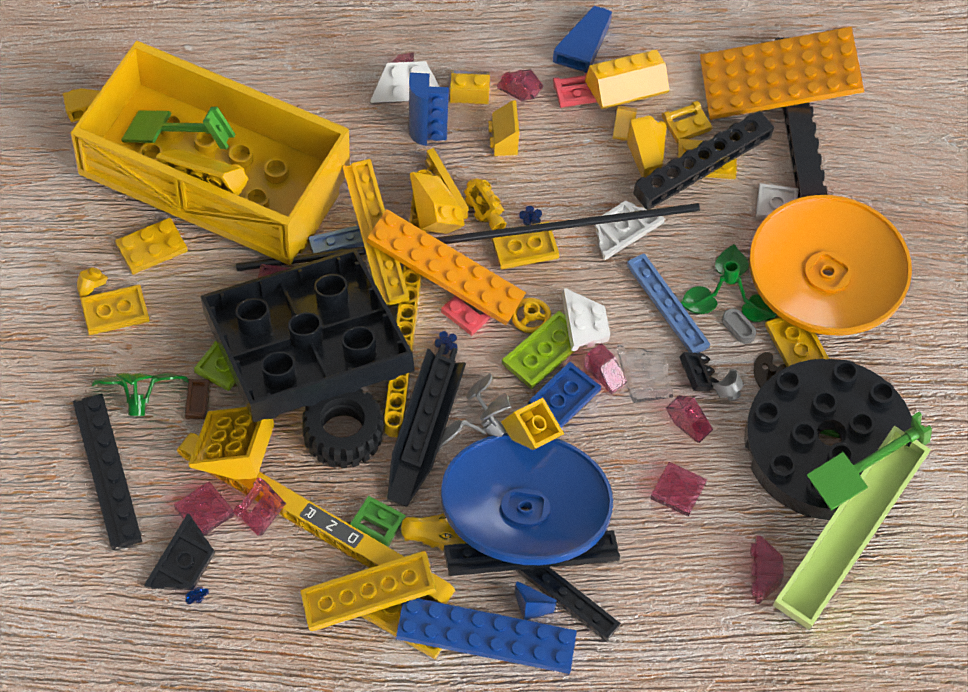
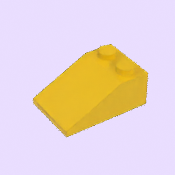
[410,172,464,234]

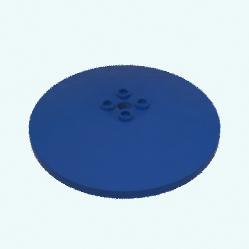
[441,433,613,565]

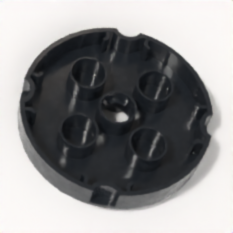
[744,359,912,520]

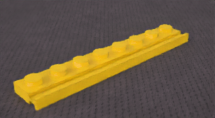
[342,159,410,305]

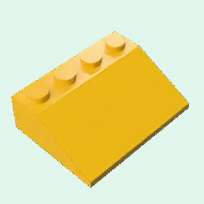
[188,407,275,480]

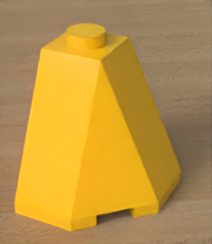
[627,116,667,178]

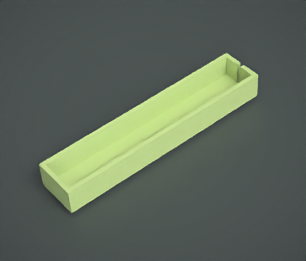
[773,426,931,630]

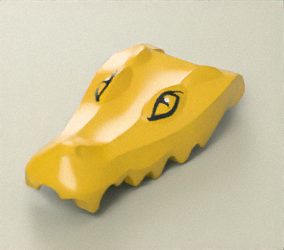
[401,513,466,551]

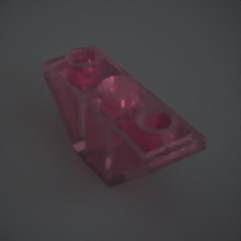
[750,536,784,604]

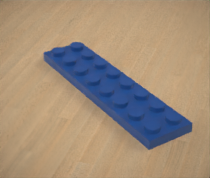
[396,598,577,674]

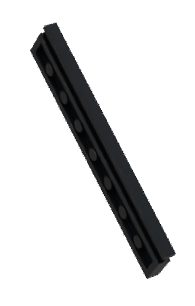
[73,393,142,550]
[443,530,620,576]

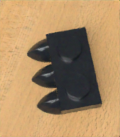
[679,352,719,392]

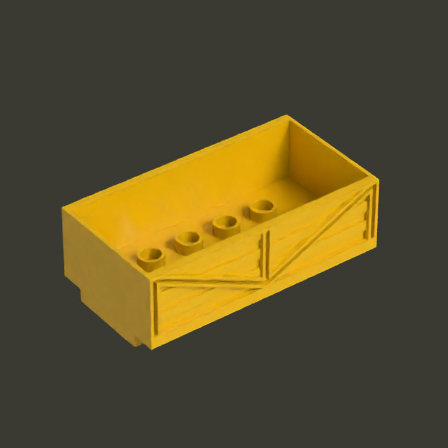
[71,40,350,265]

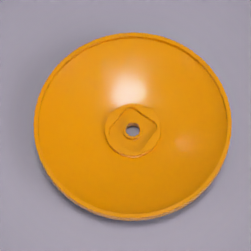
[749,195,912,336]

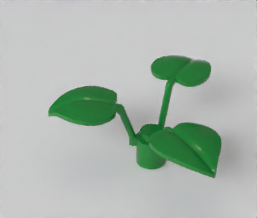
[681,244,777,322]
[92,373,189,416]

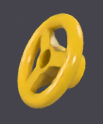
[511,298,552,333]

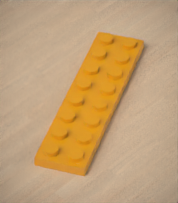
[366,209,526,325]

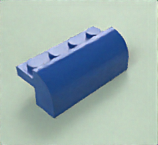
[409,72,449,146]

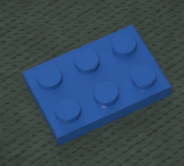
[528,362,601,428]

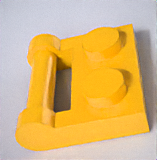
[662,100,712,143]

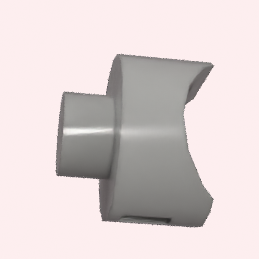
[712,369,744,401]

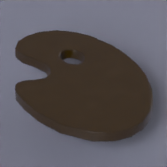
[753,352,786,388]

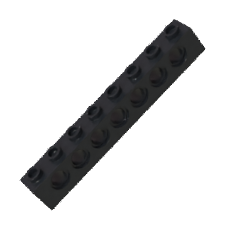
[633,111,774,210]

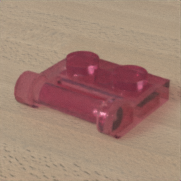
[233,478,286,536]

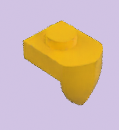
[77,267,108,298]

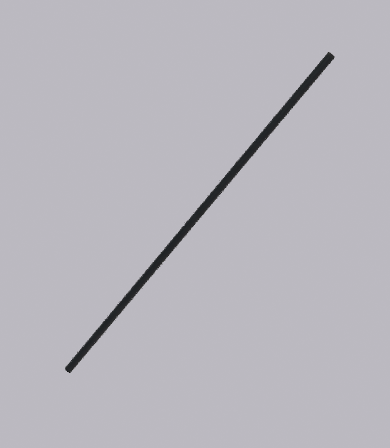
[236,203,700,271]

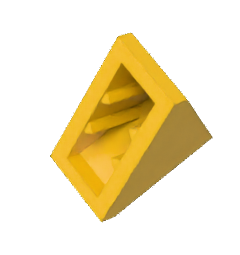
[612,105,637,141]

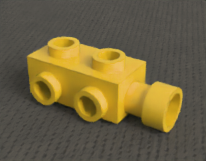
[464,179,507,230]

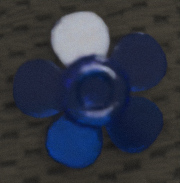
[519,206,542,226]
[434,331,458,355]
[185,587,209,604]

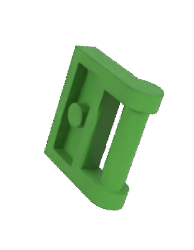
[350,496,406,547]

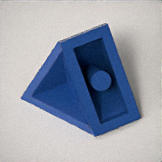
[514,581,557,620]

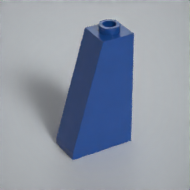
[553,6,612,73]

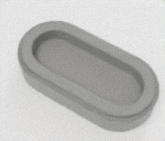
[722,308,756,344]

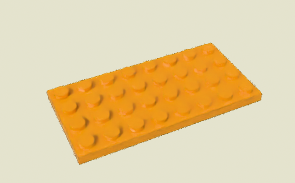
[700,26,864,120]

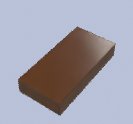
[185,379,210,420]

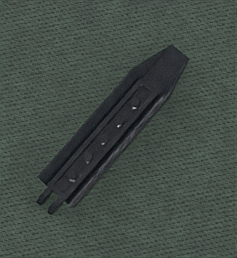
[387,343,466,507]

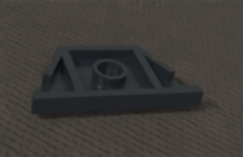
[144,513,215,590]

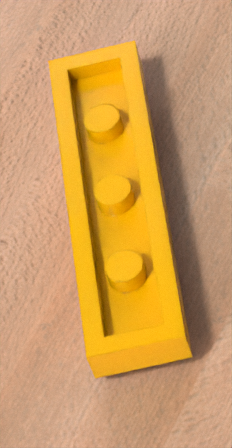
[425,148,468,220]

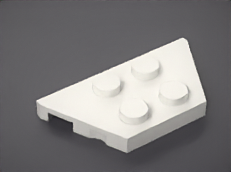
[371,61,440,103]
[594,201,665,261]
[562,288,610,351]

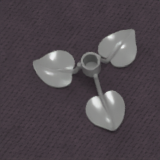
[438,373,511,452]

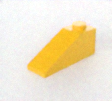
[62,88,100,123]

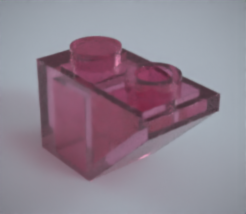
[497,69,544,101]
[584,343,627,394]
[665,395,713,443]

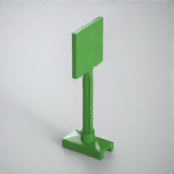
[121,107,236,149]
[807,411,932,511]

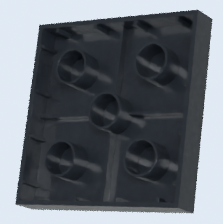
[200,248,415,423]

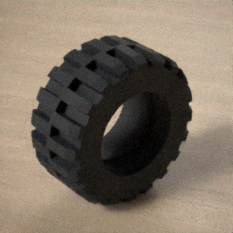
[302,388,383,468]

